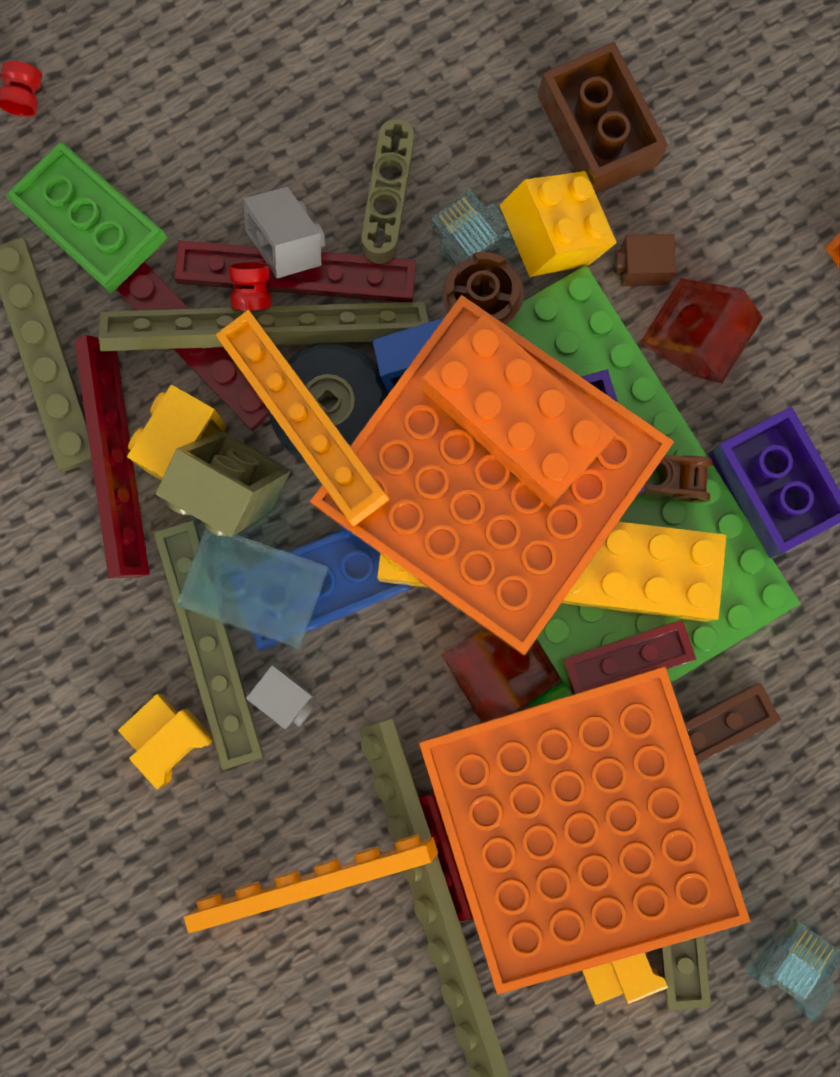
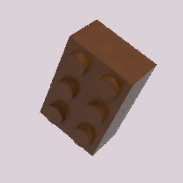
[538,42,668,194]

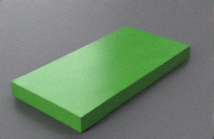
[5,141,168,294]

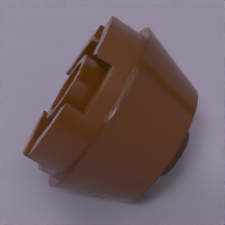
[442,252,524,325]

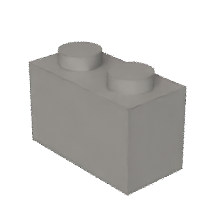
[243,187,325,278]

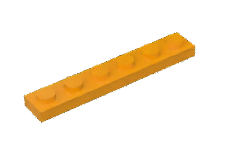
[215,310,389,526]
[184,834,438,934]

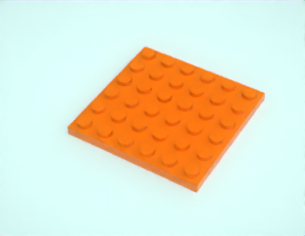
[310,295,674,655]
[419,666,751,995]

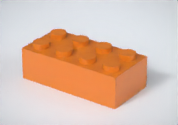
[422,314,617,507]

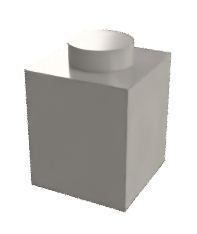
[246,665,315,730]

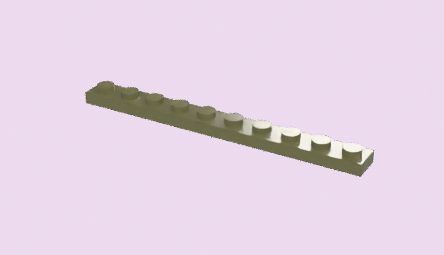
[359,719,510,1077]

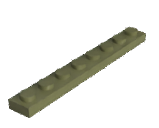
[98,302,429,351]

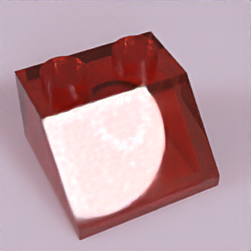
[640,278,763,384]
[441,628,560,722]

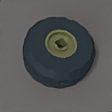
[268,344,389,463]

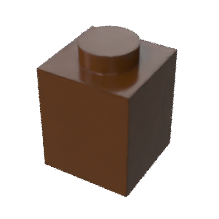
[614,234,676,286]

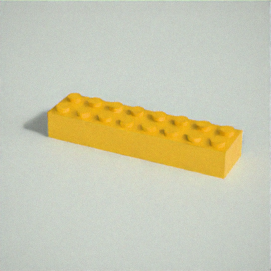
[377,522,727,622]

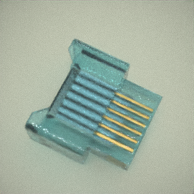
[430,189,516,267]
[745,919,840,1023]

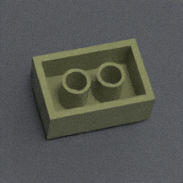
[155,431,292,537]

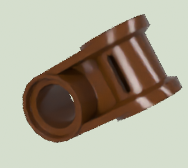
[639,455,712,503]

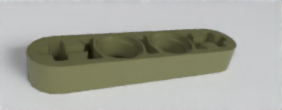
[361,119,414,264]

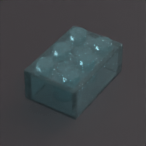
[177,528,329,650]

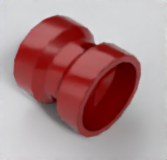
[0,61,42,117]
[228,262,271,311]

